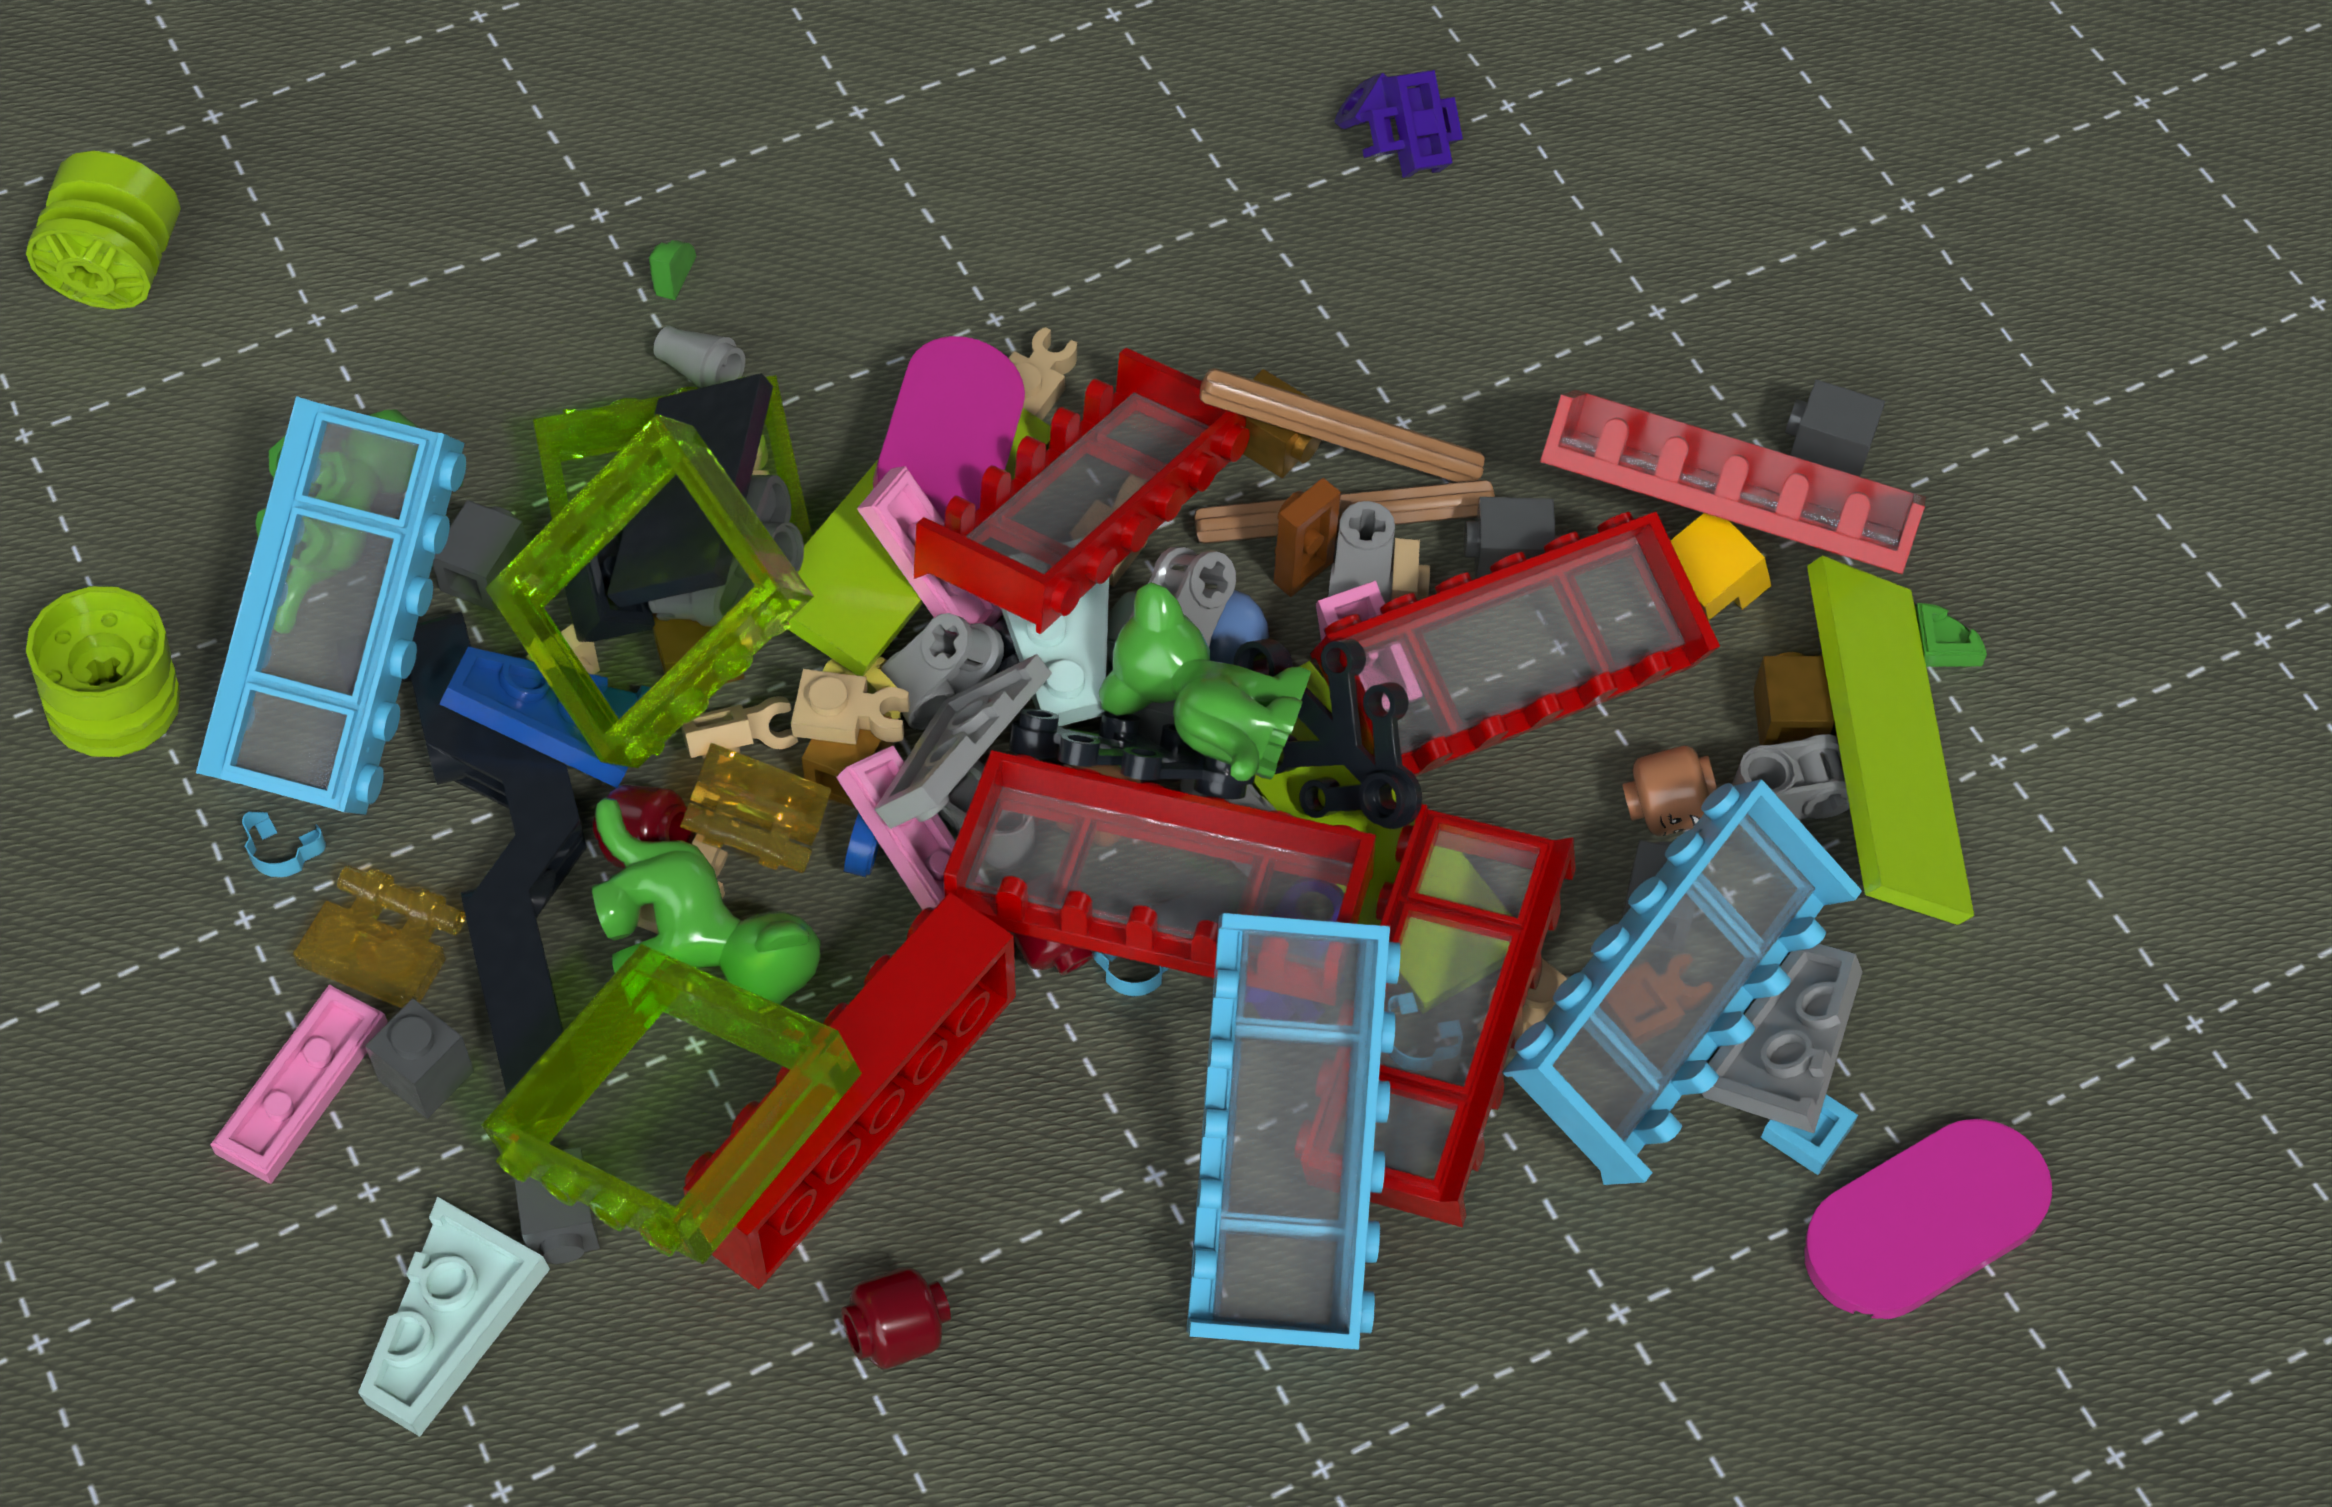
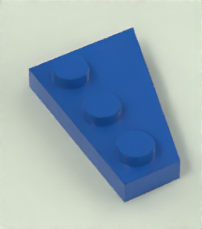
[440,647,662,788]

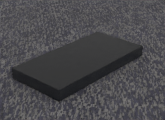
[607,373,773,608]

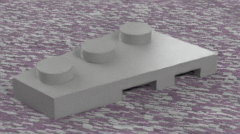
[1702,944,1863,1133]

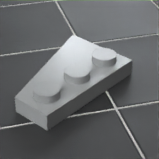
[874,654,1052,829]

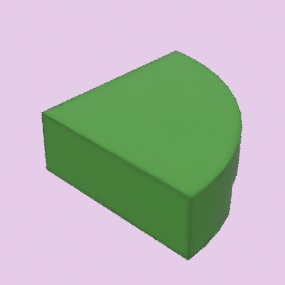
[649,240,697,300]
[1915,603,1987,667]

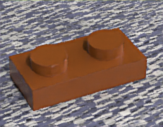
[1273,478,1341,597]

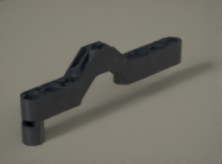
[337,611,587,1122]

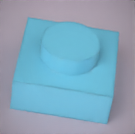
[1761,1094,1858,1175]

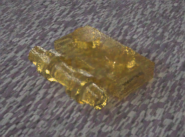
[680,742,831,874]
[293,865,466,1008]

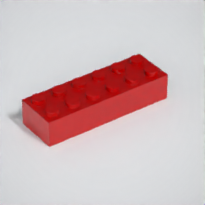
[683,892,1016,1290]

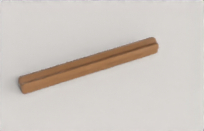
[1199,368,1485,483]
[1194,480,1495,544]

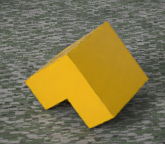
[1670,513,1772,621]

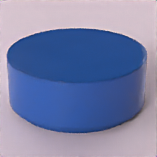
[844,813,880,878]

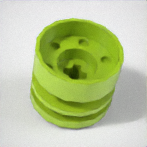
[26,151,181,310]
[26,586,181,757]

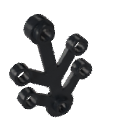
[1233,638,1422,829]
[1009,709,1256,799]

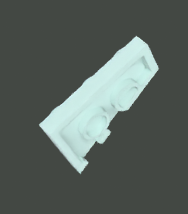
[1001,541,1109,726]
[358,1197,550,1437]

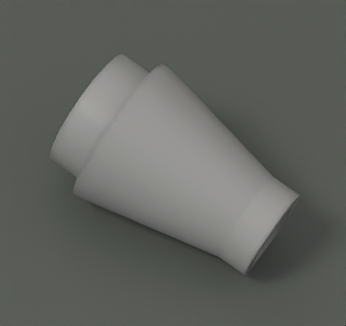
[653,326,745,388]

